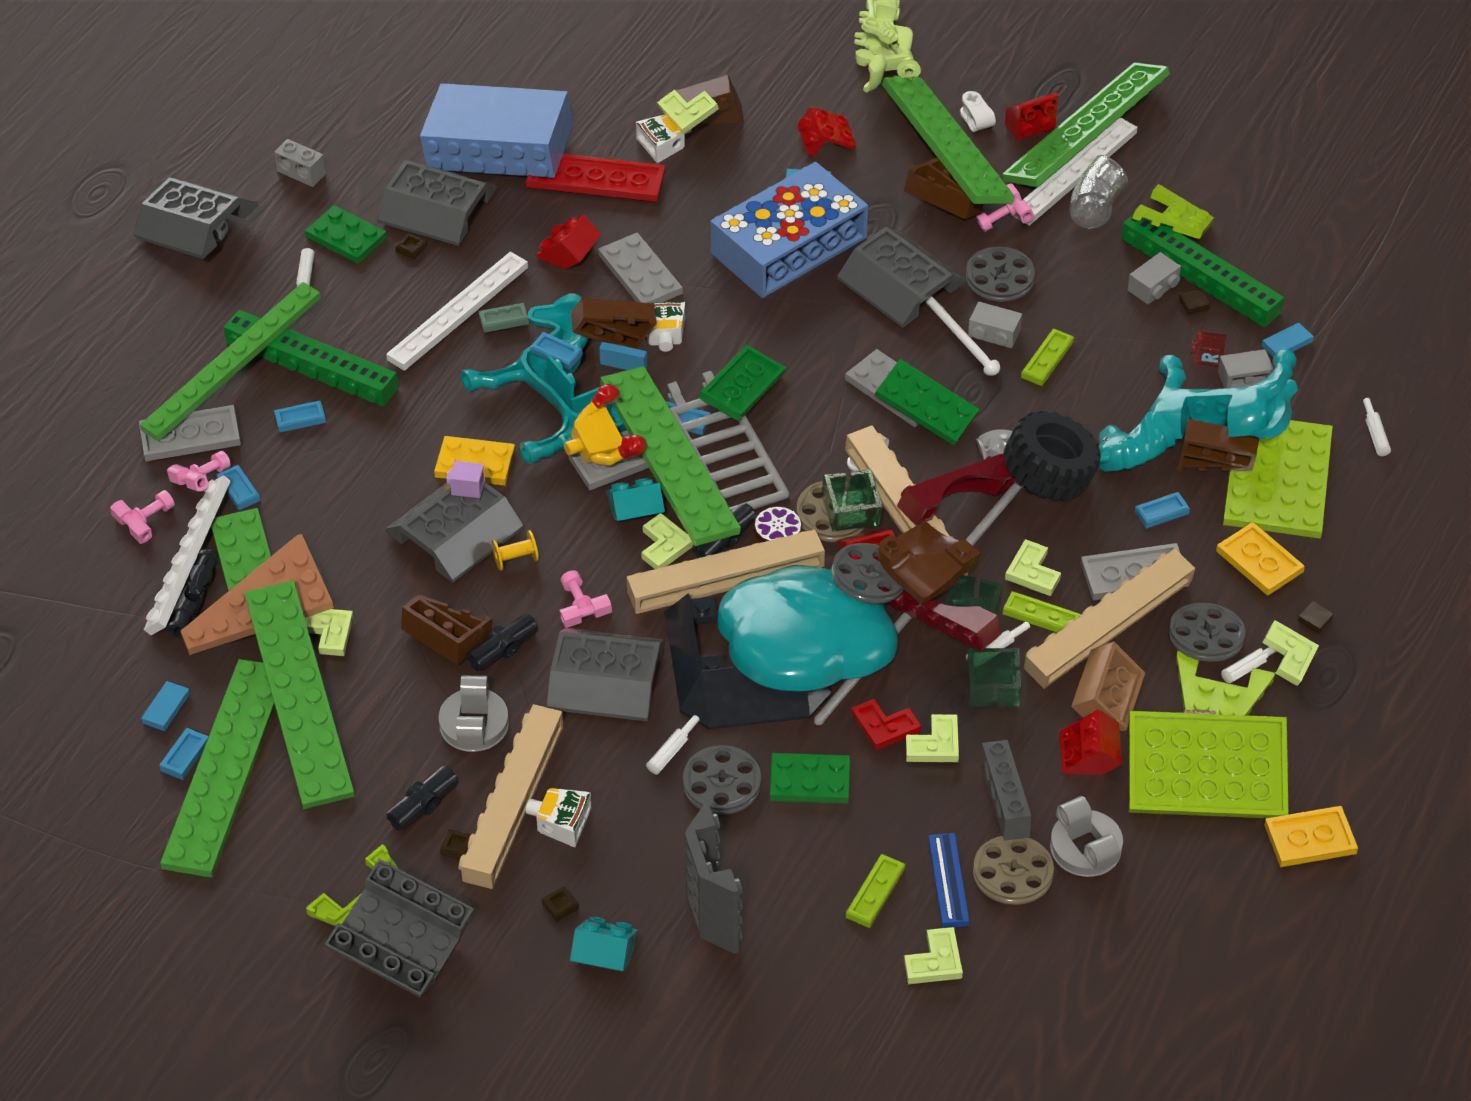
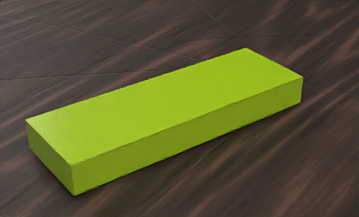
[1021,328,1074,386]
[1003,591,1082,633]
[846,854,905,928]

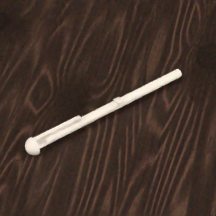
[924,295,1000,376]

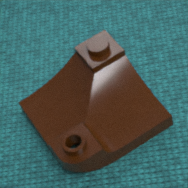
[877,521,981,605]

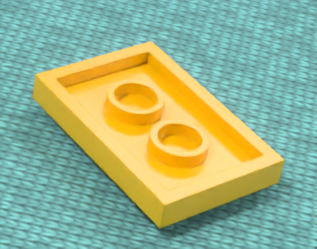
[434,436,515,486]
[1216,522,1305,596]
[1264,806,1358,867]

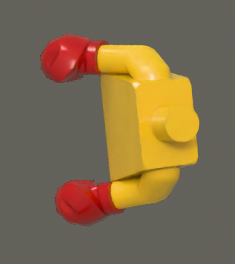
[564,384,647,466]

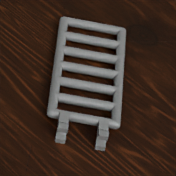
[667,371,790,512]

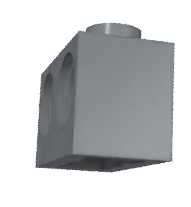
[274,139,326,187]

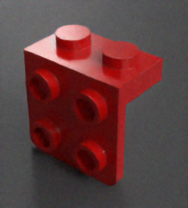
[797,107,856,156]

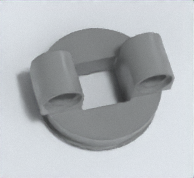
[439,675,509,752]
[1050,796,1123,877]

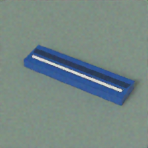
[928,833,969,928]

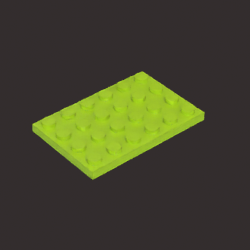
[1223,420,1333,539]
[1129,711,1288,818]

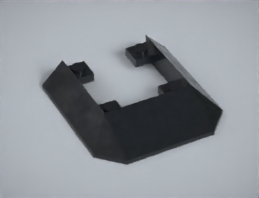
[664,593,832,730]

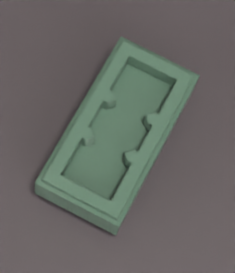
[478,303,529,333]

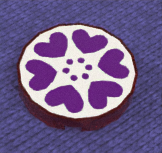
[754,506,802,543]

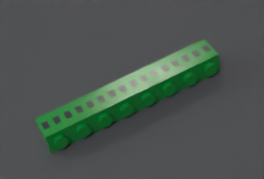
[1121,214,1284,328]
[223,310,398,407]

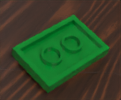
[305,205,387,264]
[770,753,850,804]

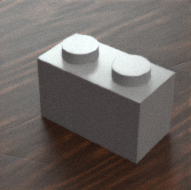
[1128,252,1181,304]
[968,301,1022,348]
[1218,349,1274,389]

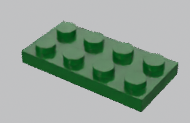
[699,345,786,421]
[874,359,979,446]

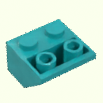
[606,478,665,521]
[570,917,639,971]

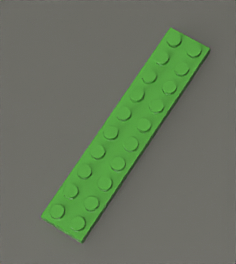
[1002,63,1170,187]
[882,76,1015,204]
[600,366,741,546]
[244,580,354,809]
[160,659,275,878]

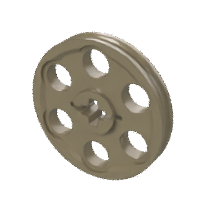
[797,480,870,542]
[973,836,1054,905]

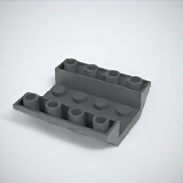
[377,160,497,246]
[134,177,258,259]
[837,227,967,328]
[385,482,524,583]
[547,628,665,722]
[685,804,743,953]
[324,859,474,998]

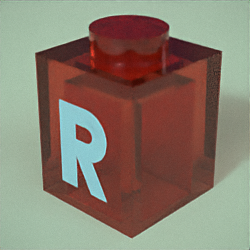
[1190,331,1226,367]

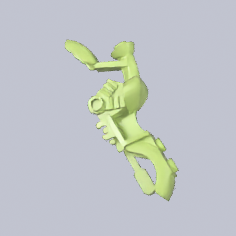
[854,0,921,92]

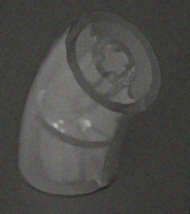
[1069,155,1128,229]

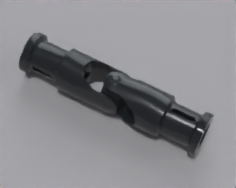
[167,549,219,639]

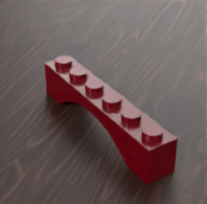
[897,454,1016,525]
[878,587,1001,652]

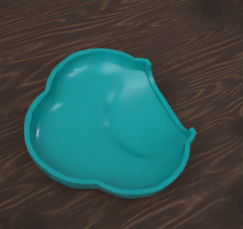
[717,565,898,691]

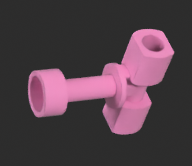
[976,184,1035,232]
[167,451,231,492]
[110,490,175,544]
[559,570,612,628]

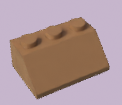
[1071,641,1145,731]

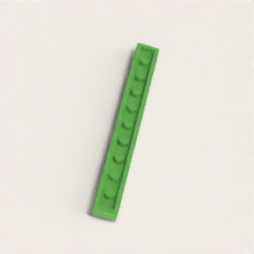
[140,282,321,442]

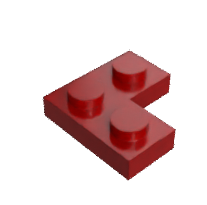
[851,699,921,751]

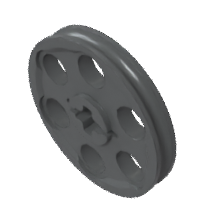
[966,246,1035,302]
[831,543,904,604]
[1169,603,1246,662]
[683,745,761,815]

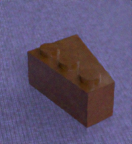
[667,75,744,125]
[904,158,983,220]
[571,298,657,349]
[1176,419,1259,471]
[401,595,492,665]

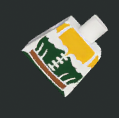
[636,114,691,163]
[647,301,685,352]
[526,788,592,847]

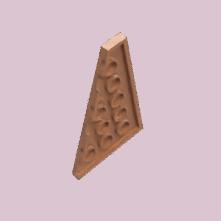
[181,534,333,655]

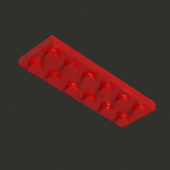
[526,154,665,202]

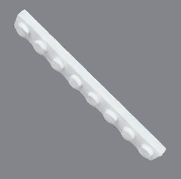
[1013,118,1137,226]
[386,252,528,371]
[144,475,230,635]

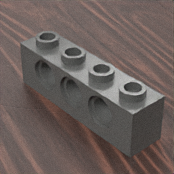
[981,740,1031,841]

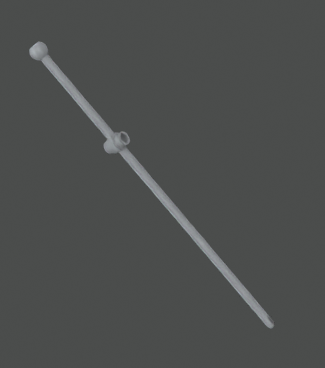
[814,481,1024,725]

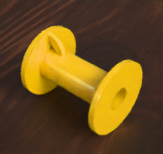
[492,530,539,571]

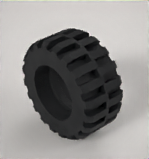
[1003,411,1101,501]

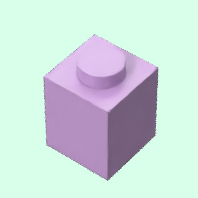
[447,461,485,498]

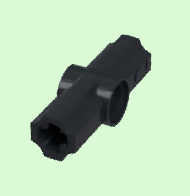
[692,503,757,559]
[466,613,538,671]
[386,766,459,831]

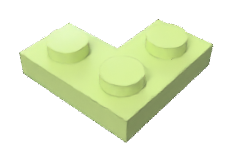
[657,90,719,134]
[641,513,694,569]
[1005,539,1061,596]
[305,609,354,656]
[1262,620,1319,686]
[906,714,959,762]
[904,927,963,984]

